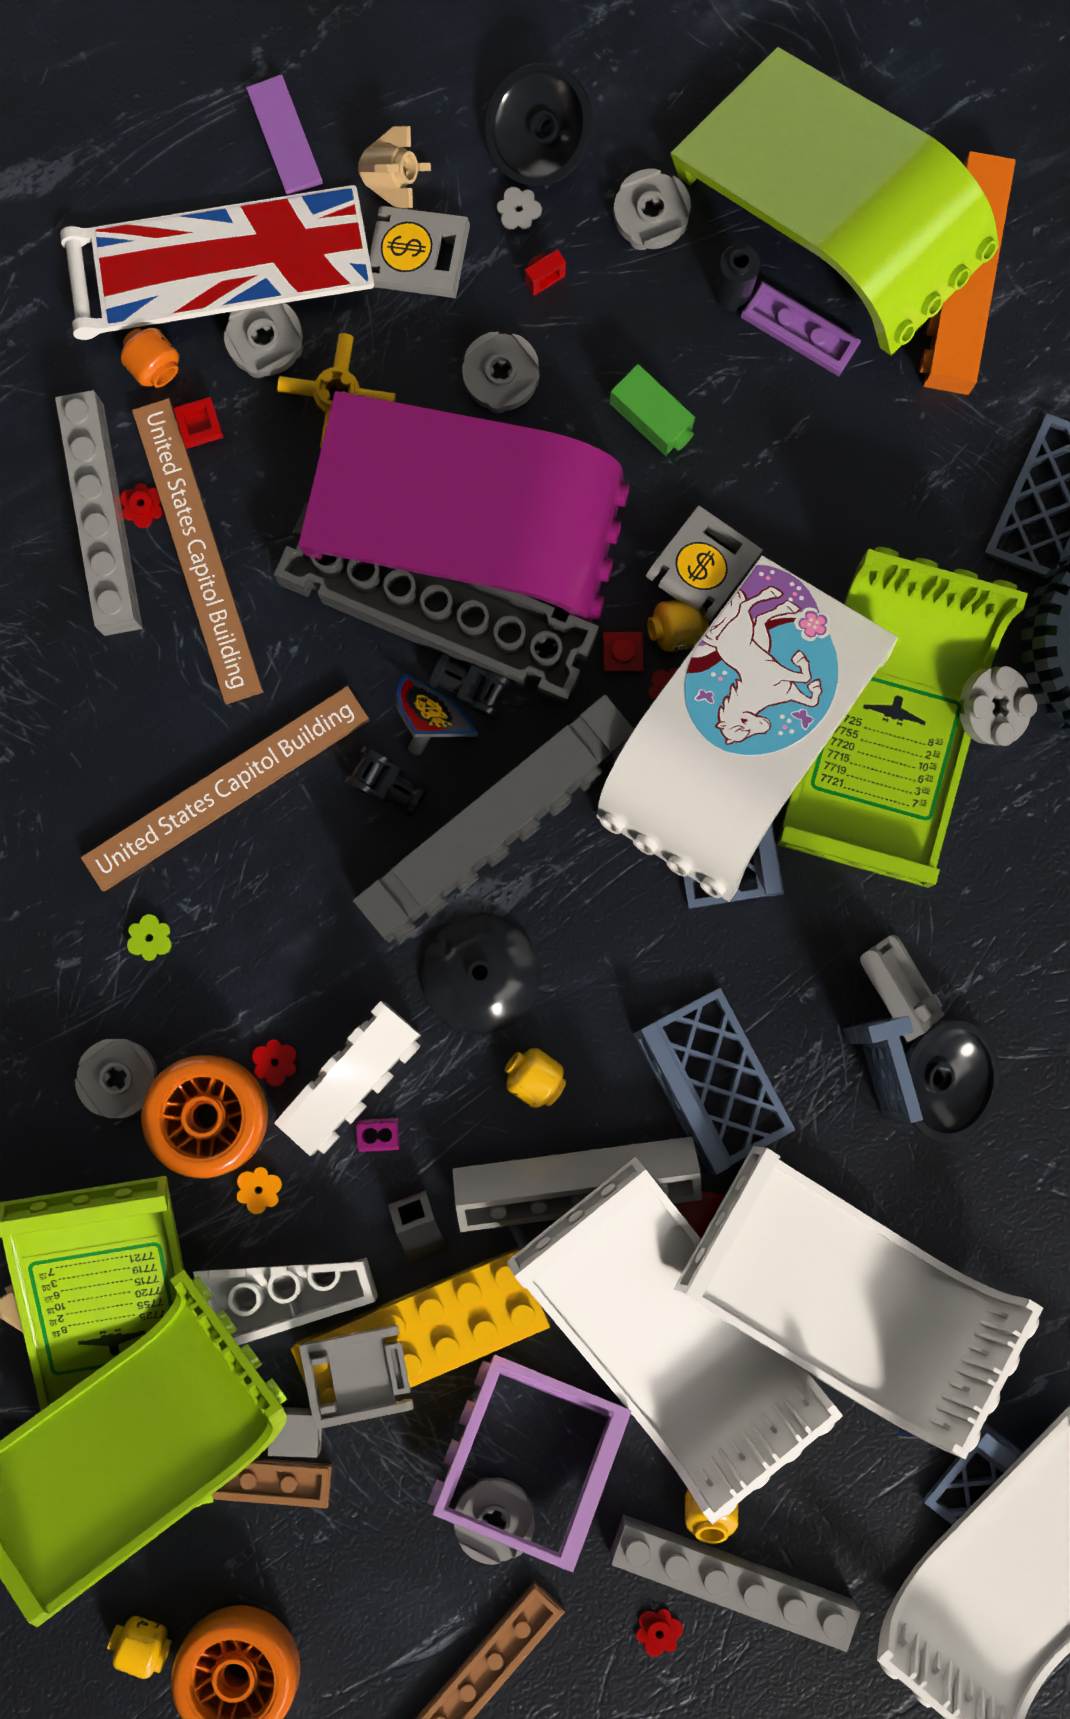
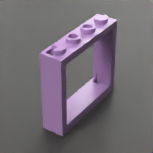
[428,1355,632,1572]

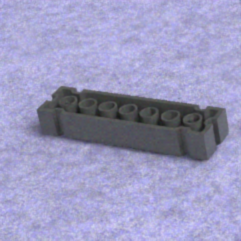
[274,503,599,707]
[353,695,635,943]

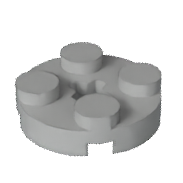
[613,169,691,250]
[224,303,303,378]
[462,332,539,413]
[960,666,1038,746]
[75,1039,157,1118]
[454,1477,535,1565]

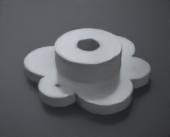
[497,187,542,229]

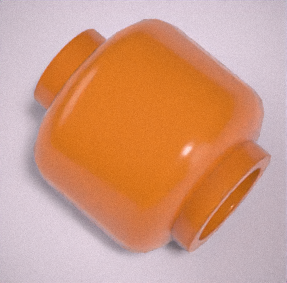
[120,328,179,388]

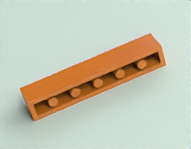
[919,151,1016,395]

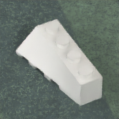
[274,1001,421,1156]
[193,1257,378,1345]

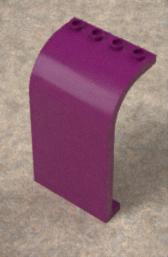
[298,391,629,623]

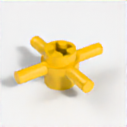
[277,333,396,449]

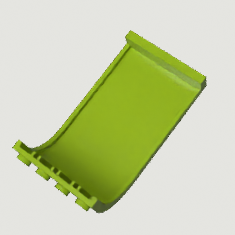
[0,1270,287,1627]

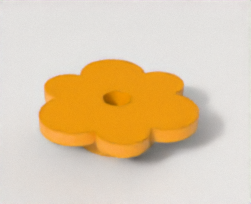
[237,1167,282,1214]

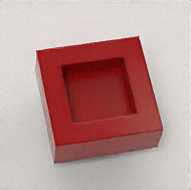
[525,249,566,297]
[173,397,224,449]
[603,632,643,674]

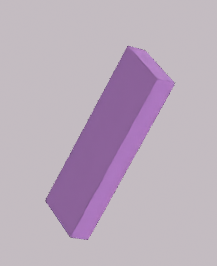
[246,75,323,196]
[741,281,861,376]

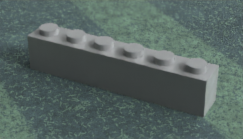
[55,390,143,636]
[453,1137,702,1232]
[610,1514,861,1652]

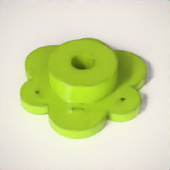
[127,914,172,961]

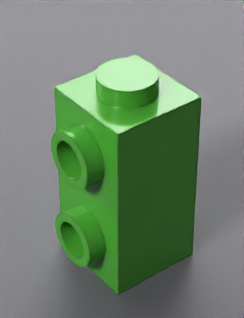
[610,364,695,456]

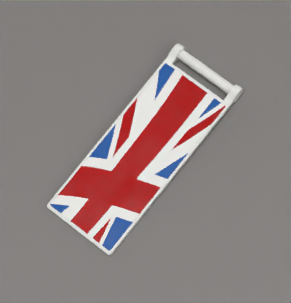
[60,185,374,340]

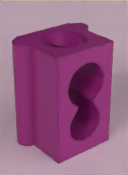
[356,1118,399,1152]

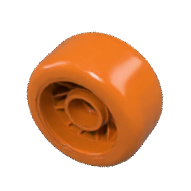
[141,1055,268,1178]
[171,1605,300,1719]

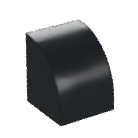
[388,1190,448,1263]

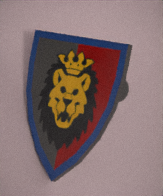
[395,673,478,756]

